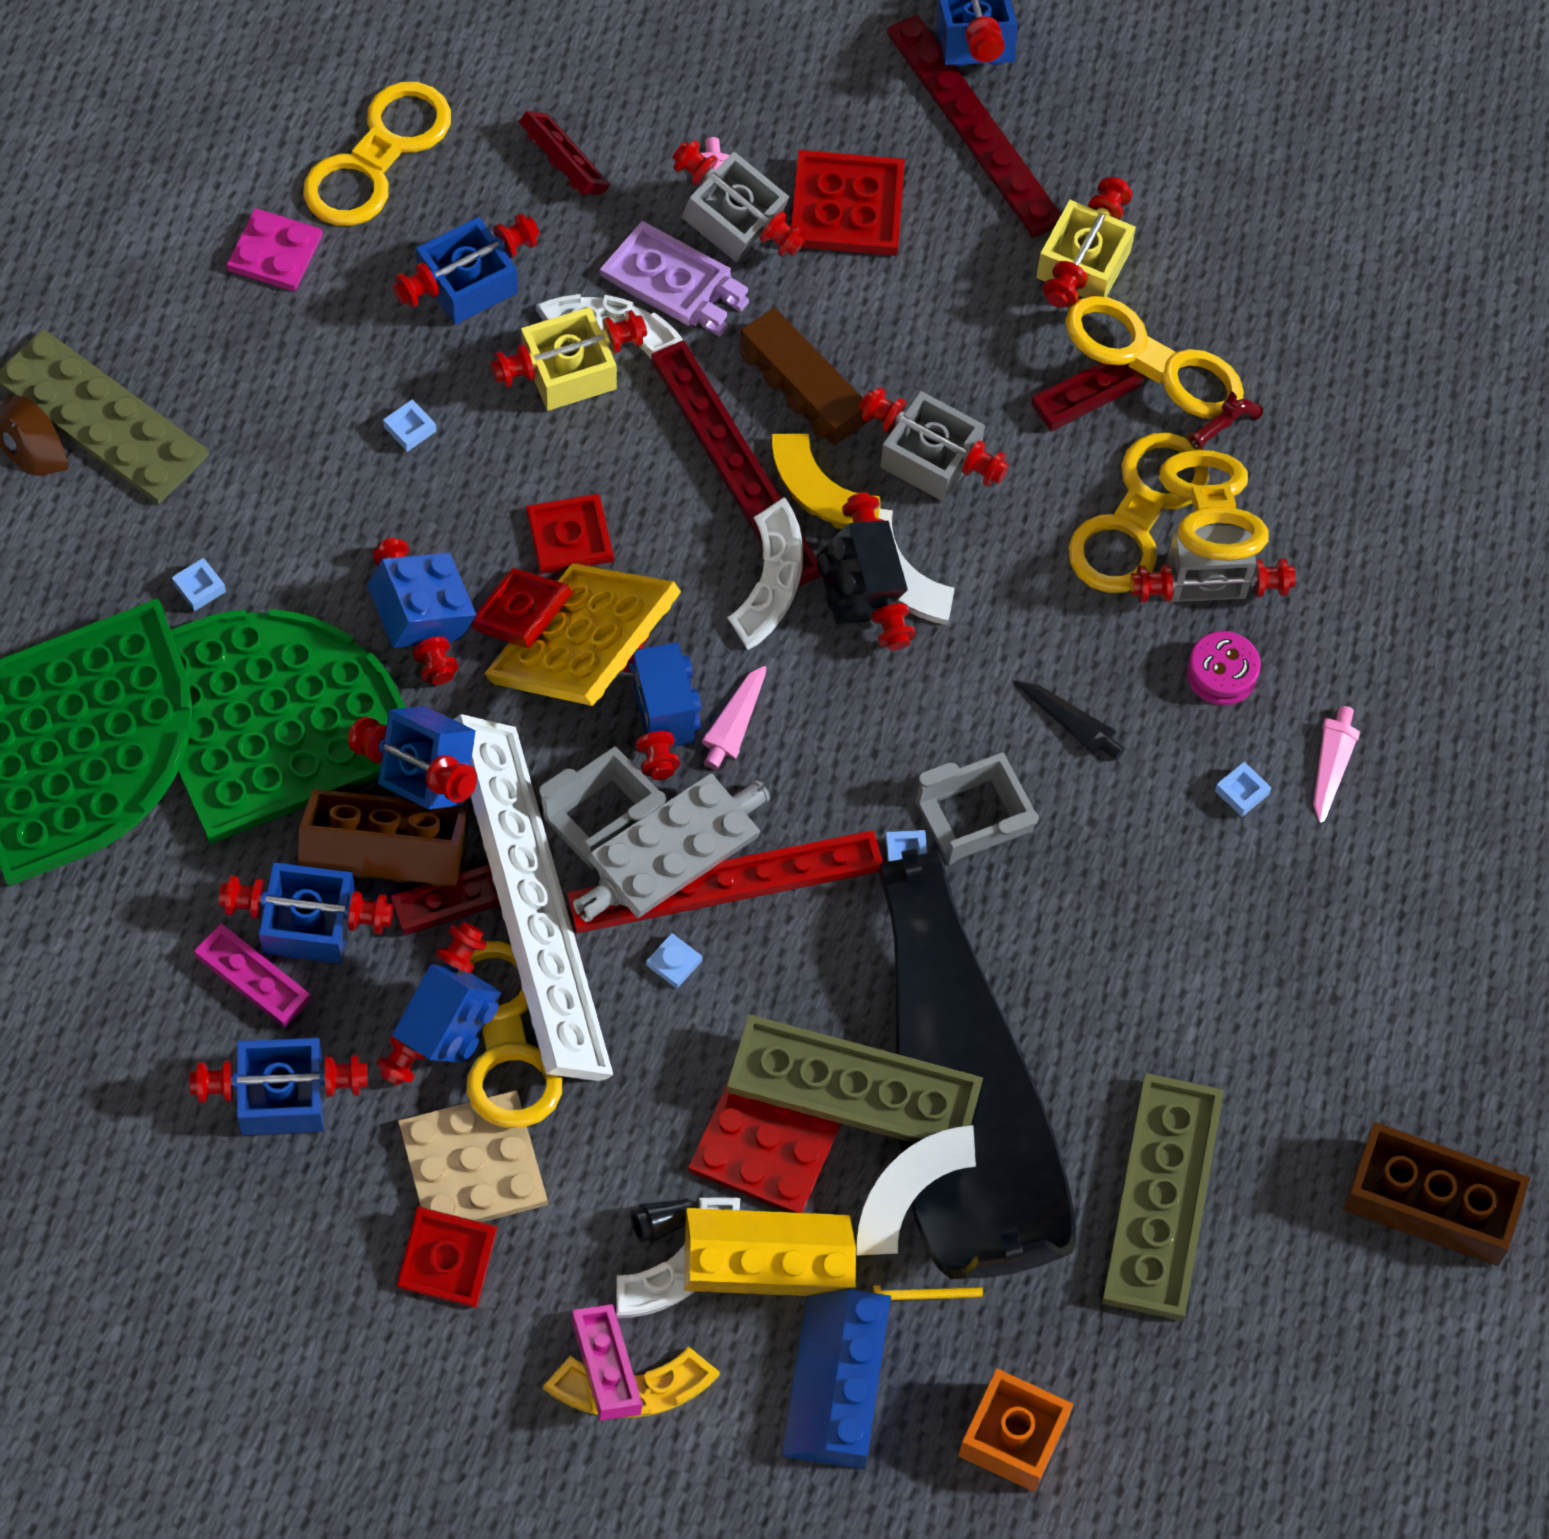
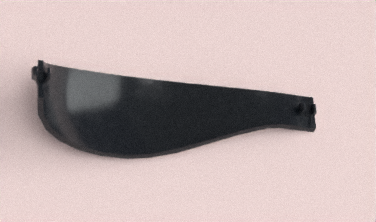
[879,848,1076,1280]

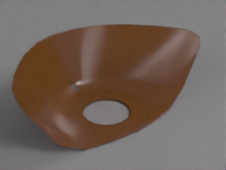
[0,395,69,476]

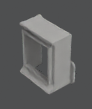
[539,746,666,870]
[915,752,1039,865]

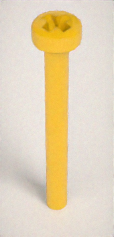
[872,1285,983,1301]

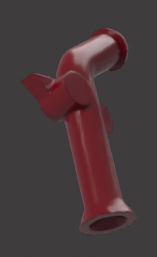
[1187,391,1263,450]

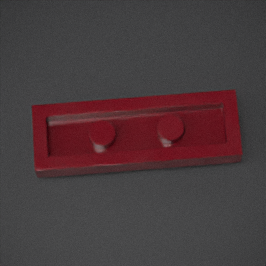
[518,111,610,195]
[1031,363,1145,432]
[391,865,500,936]

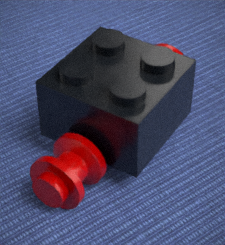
[817,493,916,651]

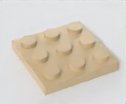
[398,1090,548,1222]

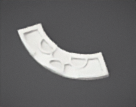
[536,294,683,359]
[727,497,803,650]
[880,509,955,626]
[857,1125,976,1255]
[616,1198,740,1318]

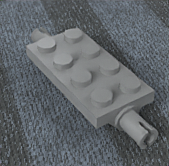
[573,773,770,922]

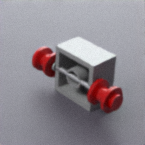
[672,140,806,263]
[859,387,1009,502]
[1130,523,1296,603]

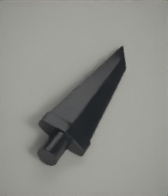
[1013,680,1125,760]

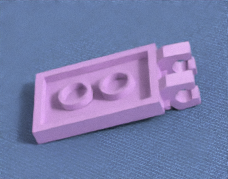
[600,221,749,337]

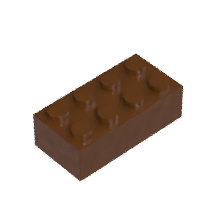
[298,789,469,887]
[1342,1121,1531,1266]

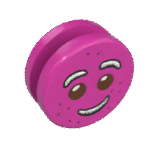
[1187,631,1261,705]

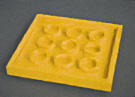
[484,563,681,706]

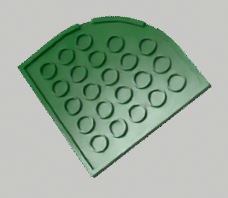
[0,598,192,887]
[171,609,406,845]

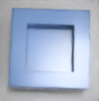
[383,400,436,452]
[172,558,226,612]
[1215,762,1271,817]
[885,830,927,862]
[646,933,702,989]

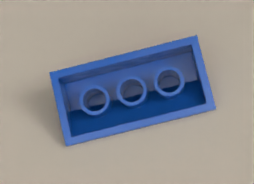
[782,1289,891,1470]

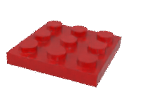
[791,150,905,256]
[688,1080,842,1213]

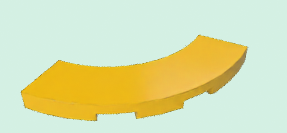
[772,434,881,529]
[543,1346,720,1418]

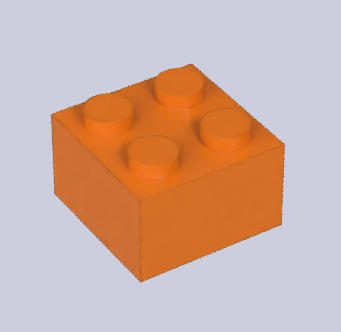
[958,1368,1074,1492]

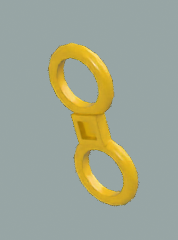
[303,82,451,226]
[1065,296,1244,419]
[1068,433,1209,593]
[1159,450,1269,561]
[466,941,562,1128]

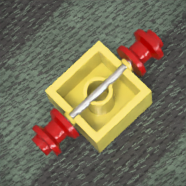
[1036,177,1136,308]
[490,307,647,411]

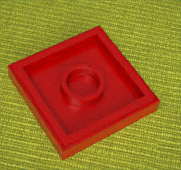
[526,494,614,575]
[470,568,573,649]
[396,1206,498,1308]

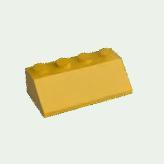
[684,1208,856,1296]

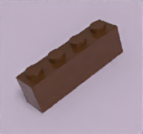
[739,307,867,446]

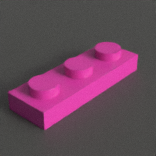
[194,923,311,1028]
[571,1304,642,1421]

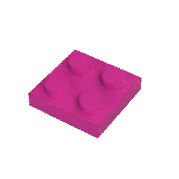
[227,208,323,292]

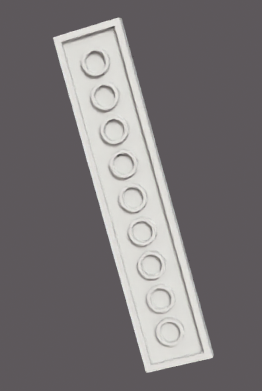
[453,714,613,1081]

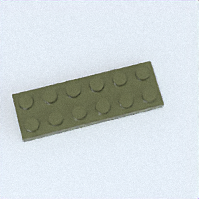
[0,329,209,505]
[727,1014,983,1144]
[1102,1073,1224,1321]

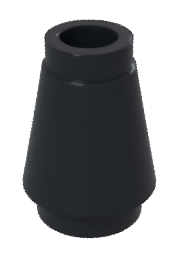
[631,1198,693,1243]

